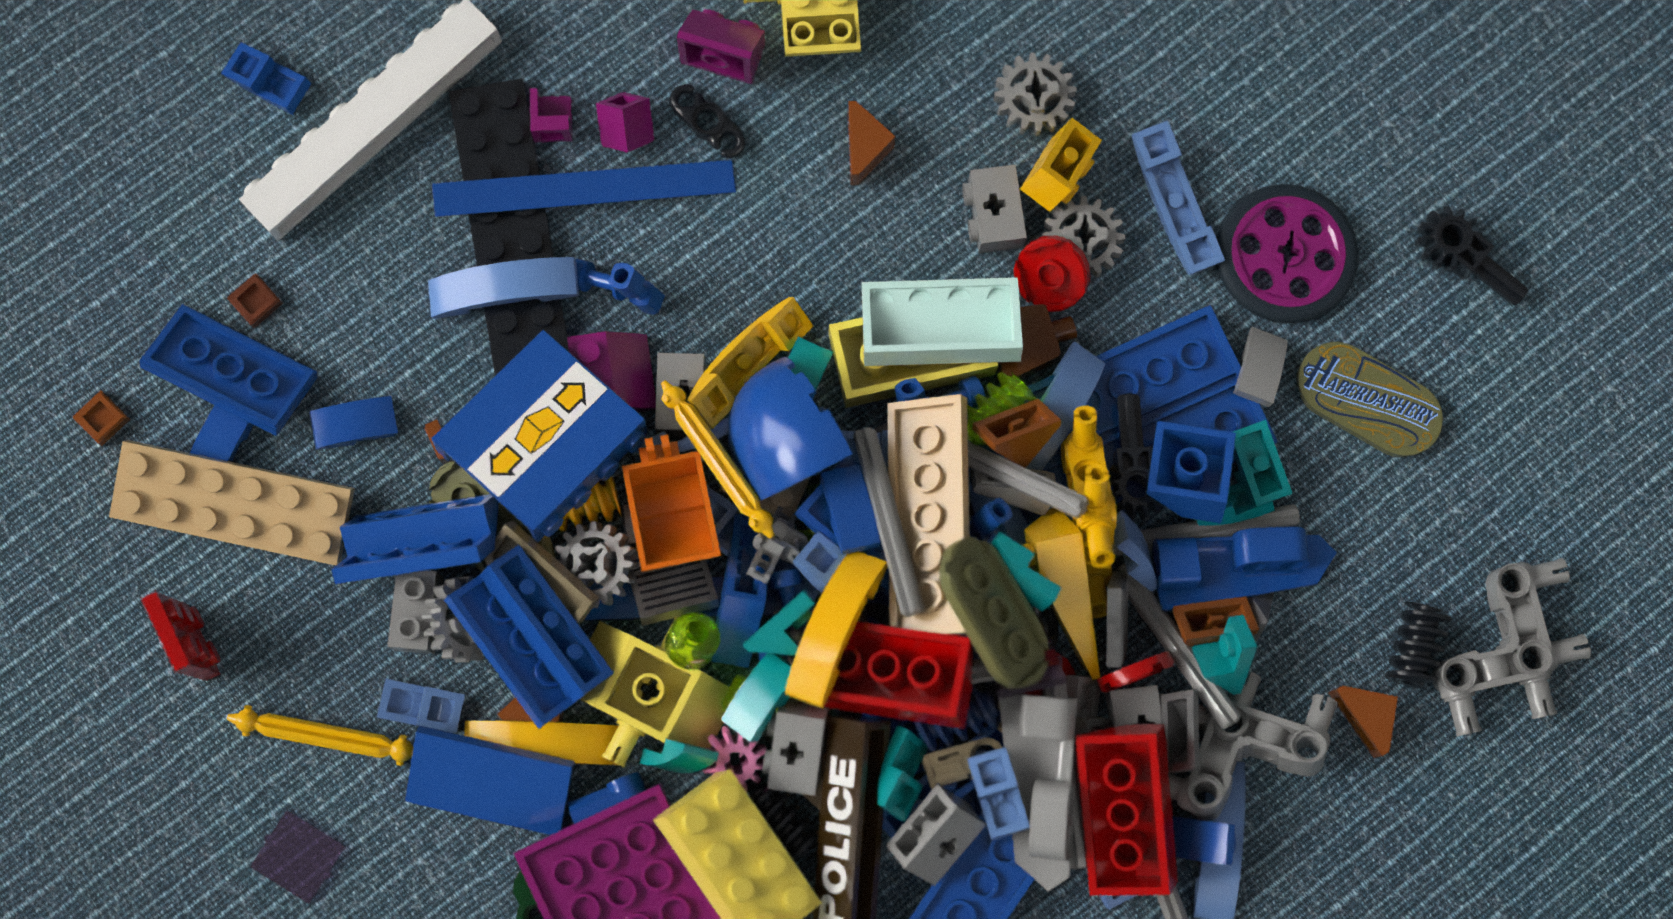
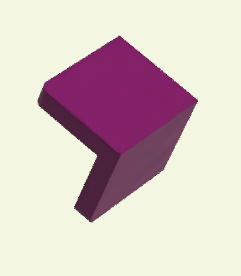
[530,88,573,142]
[596,92,654,153]

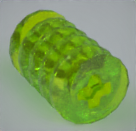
[967,372,1038,448]

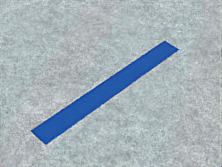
[432,160,736,217]

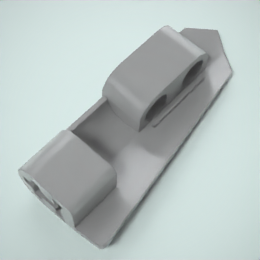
[999,692,1077,891]

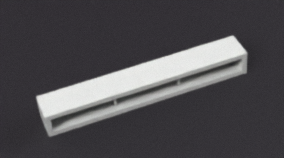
[239,0,502,241]

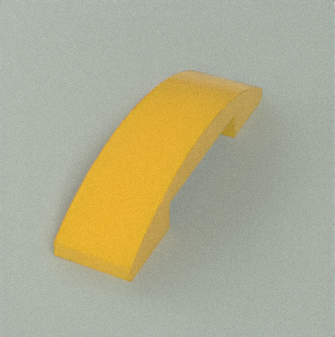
[687,297,813,429]
[785,551,888,709]
[464,721,621,766]

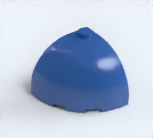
[727,357,853,501]

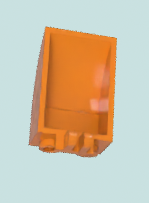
[622,434,721,572]

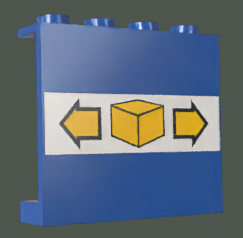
[431,330,648,542]

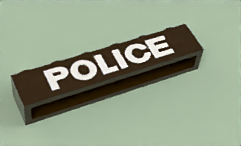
[813,715,891,919]

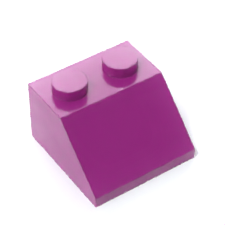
[676,9,765,84]
[567,331,656,413]

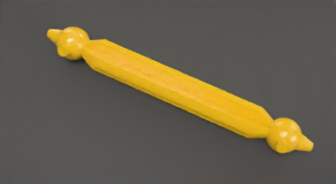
[661,380,775,539]
[227,705,414,766]

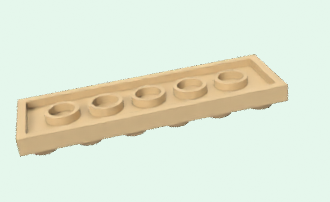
[887,394,969,636]
[109,440,355,566]

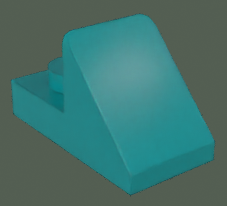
[1232,420,1292,507]
[743,590,815,655]
[1192,615,1257,695]

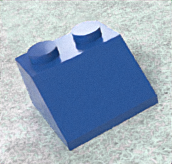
[1146,421,1236,523]

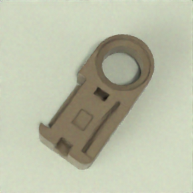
[922,738,1003,790]

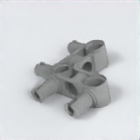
[1431,558,1591,737]
[1169,672,1338,821]

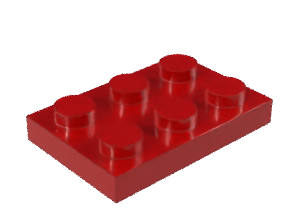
[141,592,221,681]

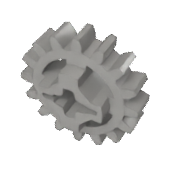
[993,52,1077,136]
[1042,196,1125,278]
[555,521,638,608]
[422,576,483,663]

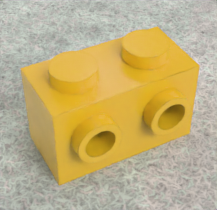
[1020,118,1102,212]

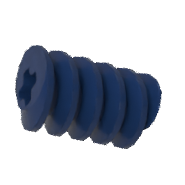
[914,681,1000,752]

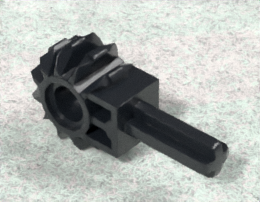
[1415,206,1528,306]
[1108,393,1163,522]

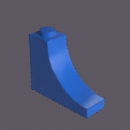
[710,513,770,668]

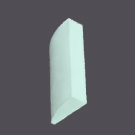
[862,278,1023,366]

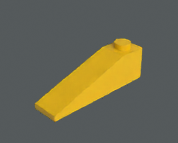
[1022,508,1100,680]

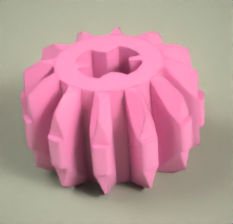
[703,726,767,791]

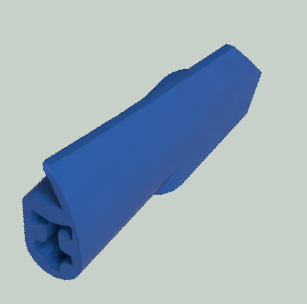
[1152,527,1337,612]

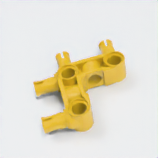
[1061,405,1117,618]

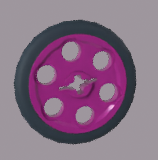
[1216,184,1359,324]

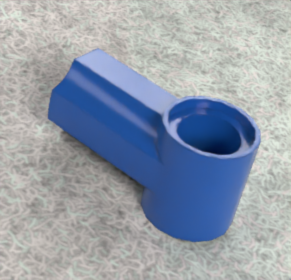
[567,772,646,824]

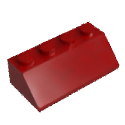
[808,622,972,729]
[1075,724,1178,896]

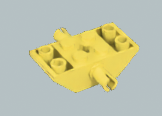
[743,0,861,57]
[580,617,737,768]

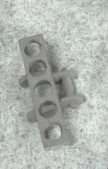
[746,506,809,584]

